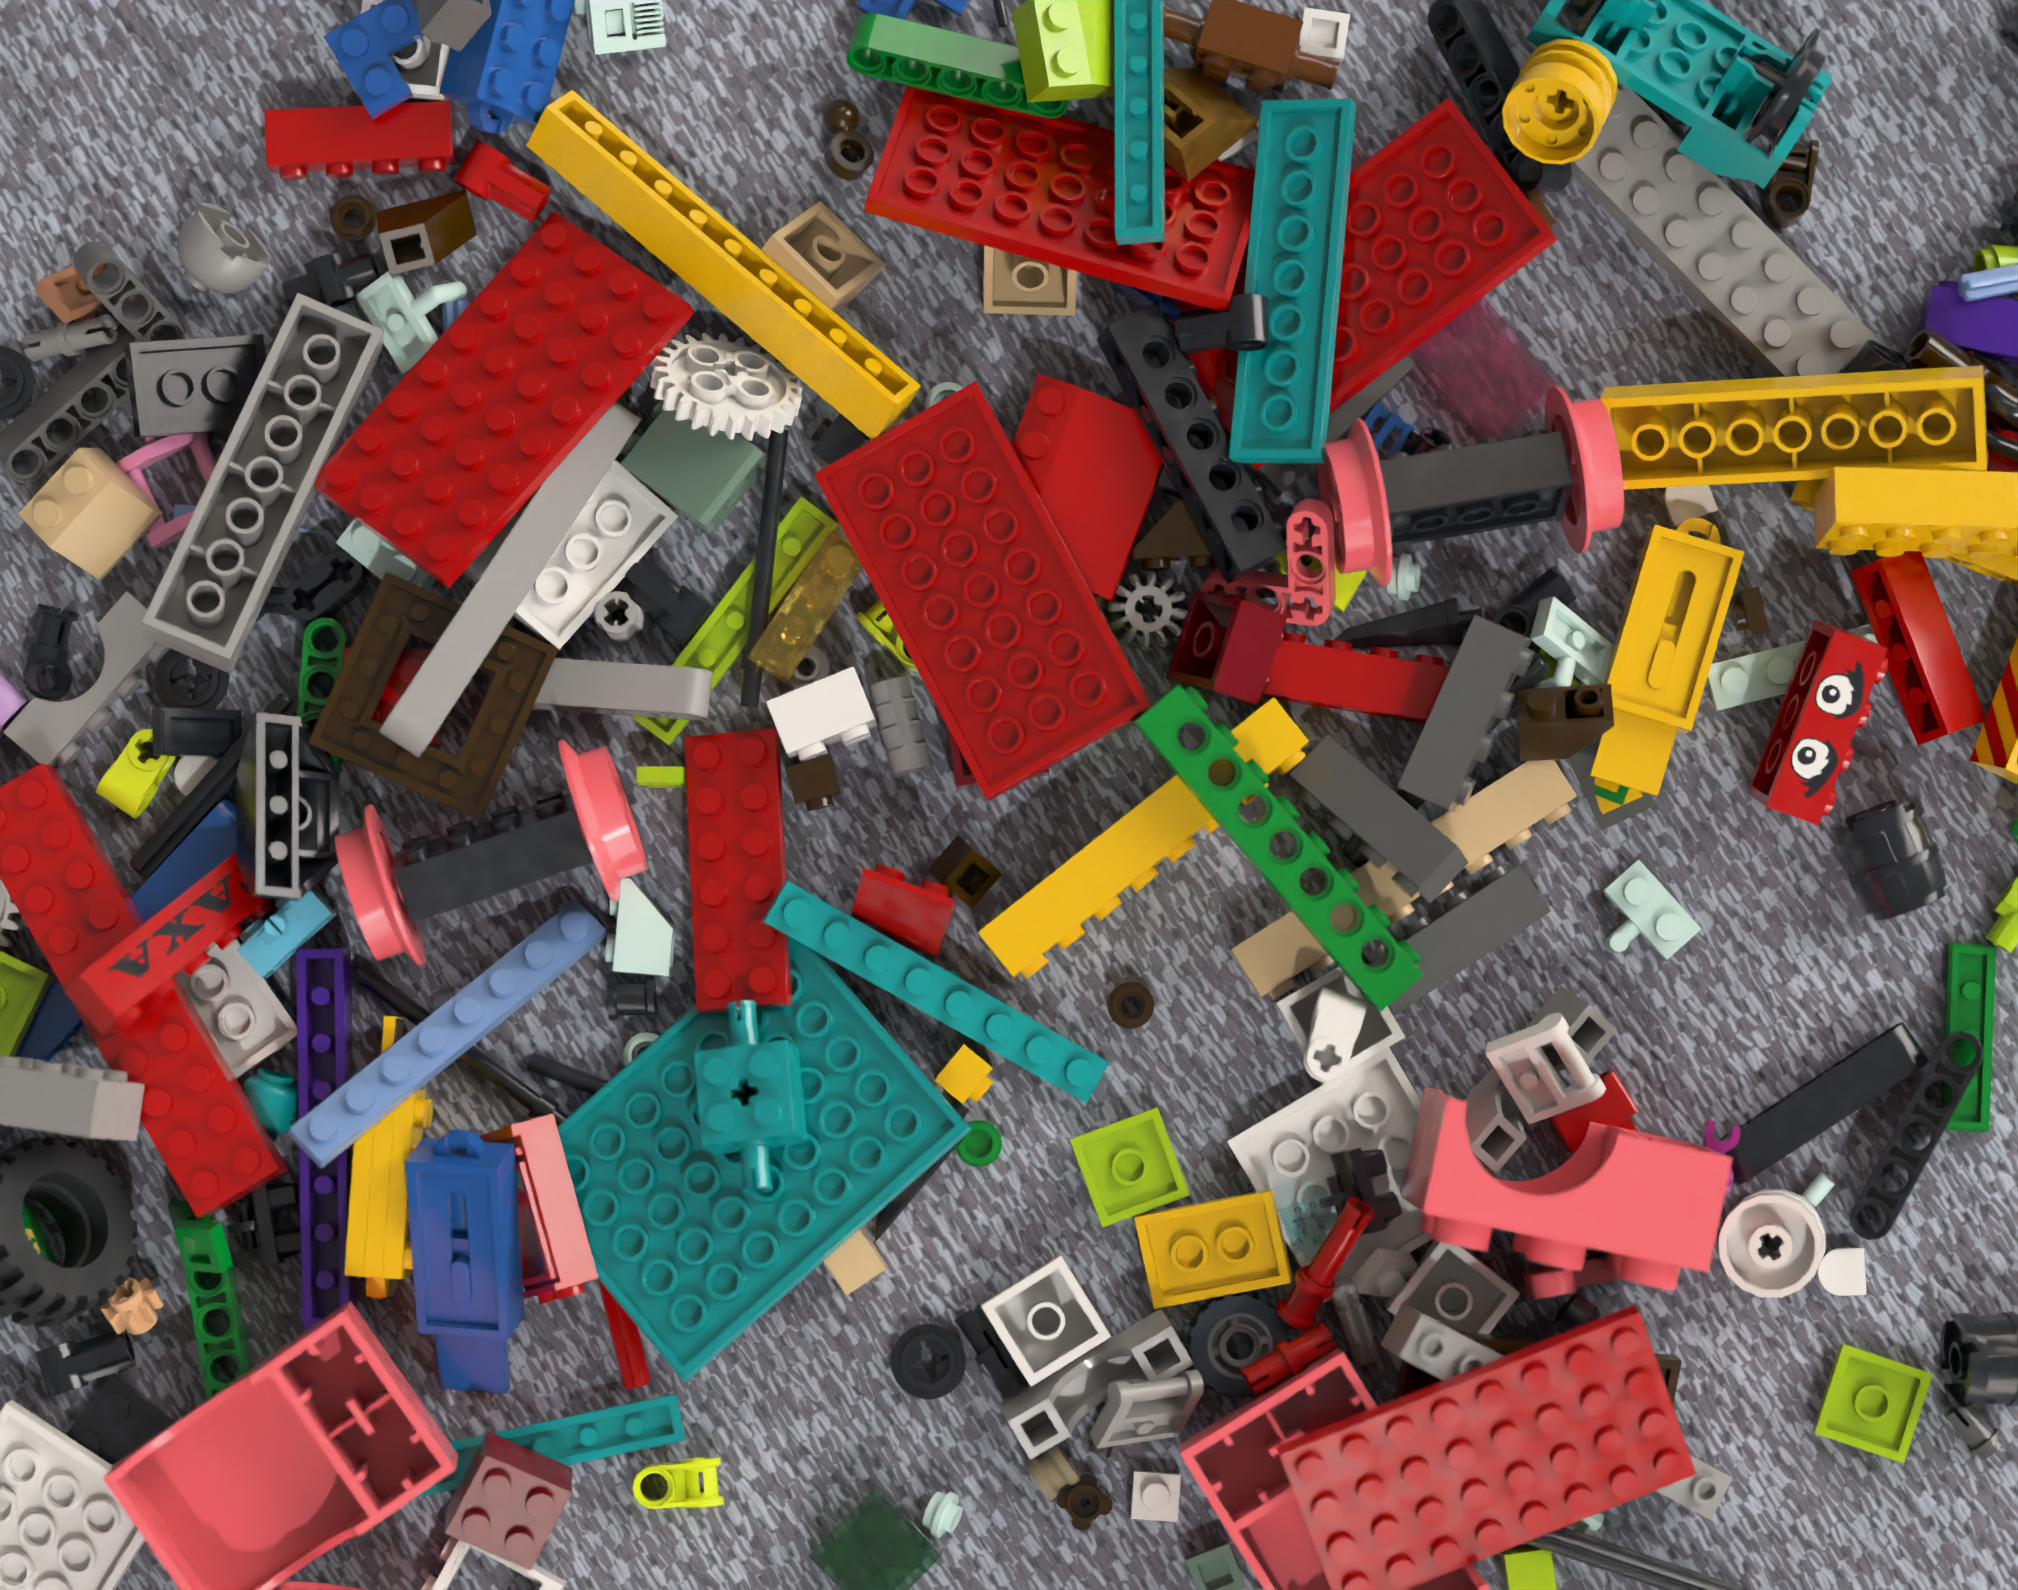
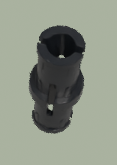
[954,1304,1029,1400]

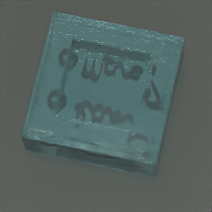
[1278,1194,1334,1254]

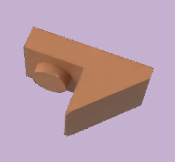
[35,263,110,324]

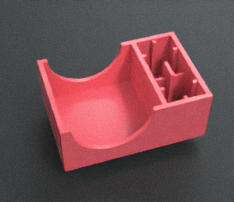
[1401,1087,1732,1290]
[103,1300,459,1590]
[1177,1348,1490,1590]

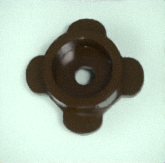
[1057,1474,1113,1531]

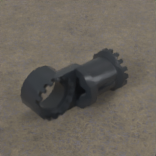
[23,604,79,699]
[1552,1292,1600,1334]

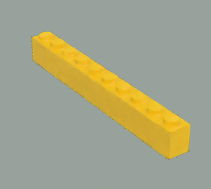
[526,90,921,440]

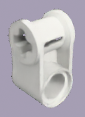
[1303,987,1368,1082]

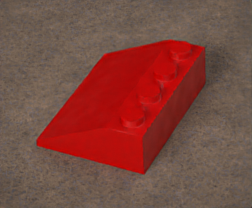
[1012,374,1163,602]

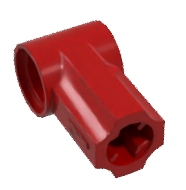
[453,140,552,224]

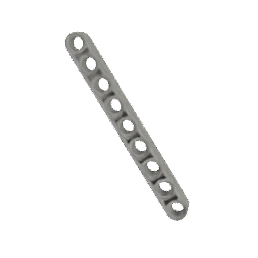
[379,402,641,758]

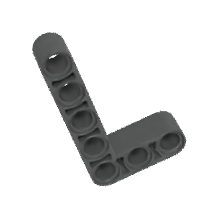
[0,241,185,484]

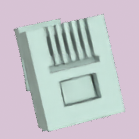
[574,0,666,55]

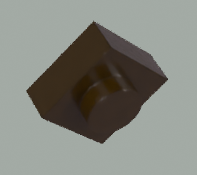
[1730,586,1770,640]

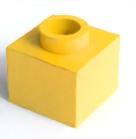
[934,1044,994,1104]

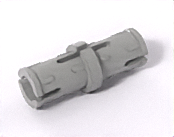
[23,314,118,362]

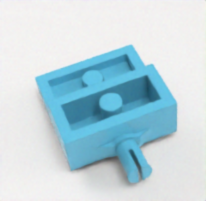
[236,887,337,978]

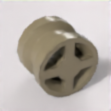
[1024,1444,1081,1501]

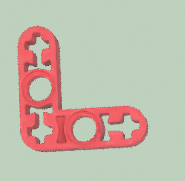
[1200,499,1336,626]
[1521,1256,1620,1299]

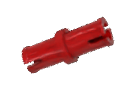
[1240,1322,1337,1396]

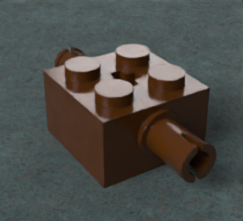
[1163,0,1340,96]

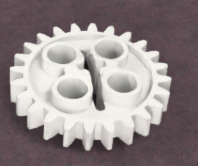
[650,333,803,440]

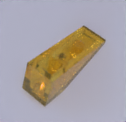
[747,532,863,684]

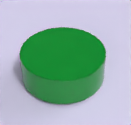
[956,1120,1002,1167]

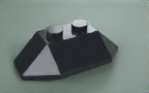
[236,712,339,901]

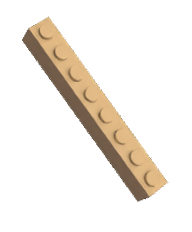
[1229,760,1577,1000]

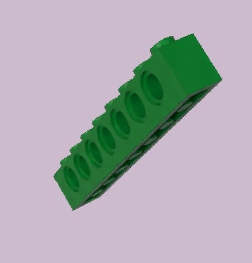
[1132,684,1424,1012]

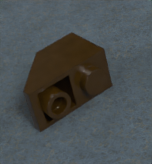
[375,190,477,275]
[1132,500,1217,571]
[1517,684,1614,761]

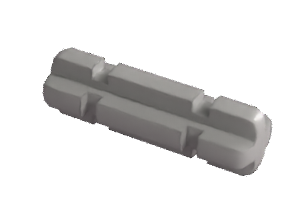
[1331,1277,1379,1366]

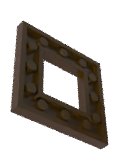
[308,571,559,821]

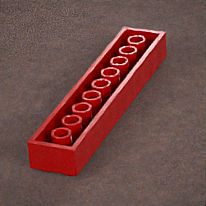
[0,763,289,1218]

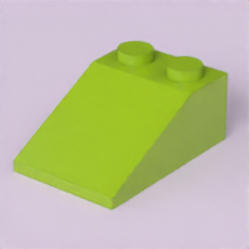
[1012,0,1115,103]

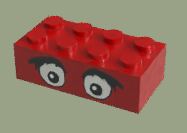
[1747,619,1888,825]

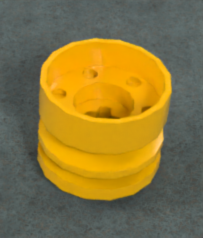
[1502,39,1618,164]

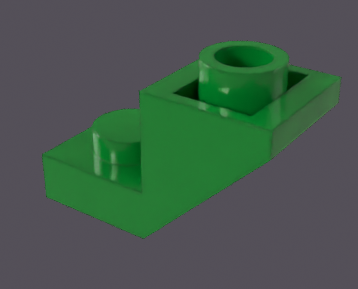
[167,1200,233,1273]

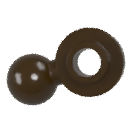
[823,99,874,180]

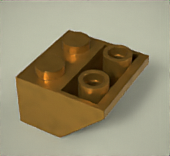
[1164,68,1258,182]

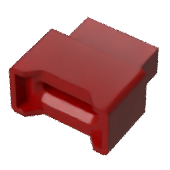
[1547,1069,1639,1153]

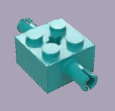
[694,1000,807,1193]

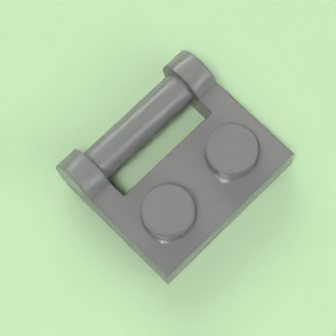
[1090,1370,1204,1449]

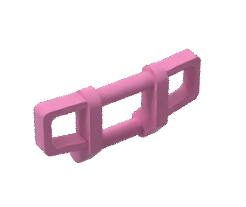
[116,433,217,549]

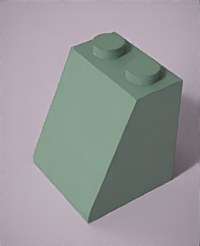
[621,400,767,537]

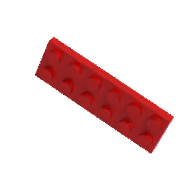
[685,728,792,1014]

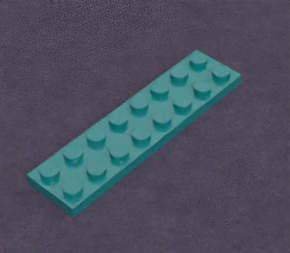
[1229,98,1356,463]

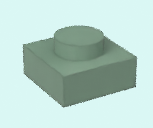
[1185,1542,1246,1590]

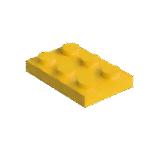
[1134,1188,1293,1309]

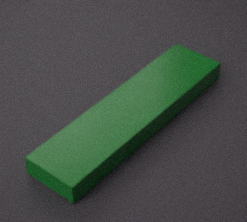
[1941,943,1996,1132]

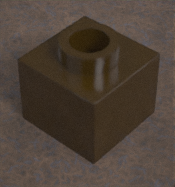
[786,756,842,812]
[927,835,1002,909]

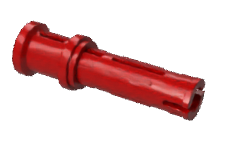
[1276,1197,1375,1330]

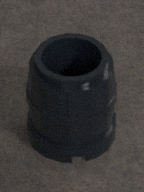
[1830,794,1947,920]
[1940,1312,2018,1408]

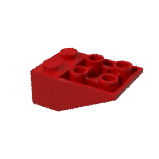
[851,863,956,958]

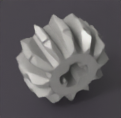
[1108,571,1187,651]

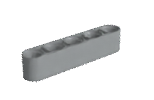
[487,658,712,721]

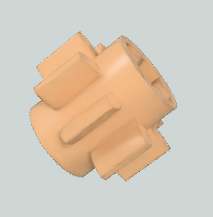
[100,1277,164,1335]

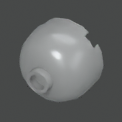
[177,202,271,294]

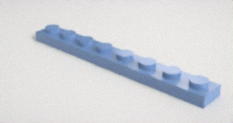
[289,898,607,1169]

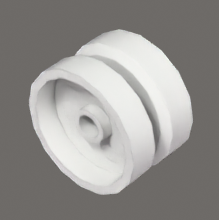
[1719,1188,1826,1298]

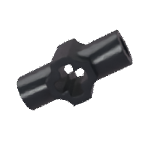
[282,252,380,308]

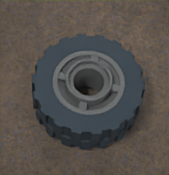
[1185,1293,1291,1398]

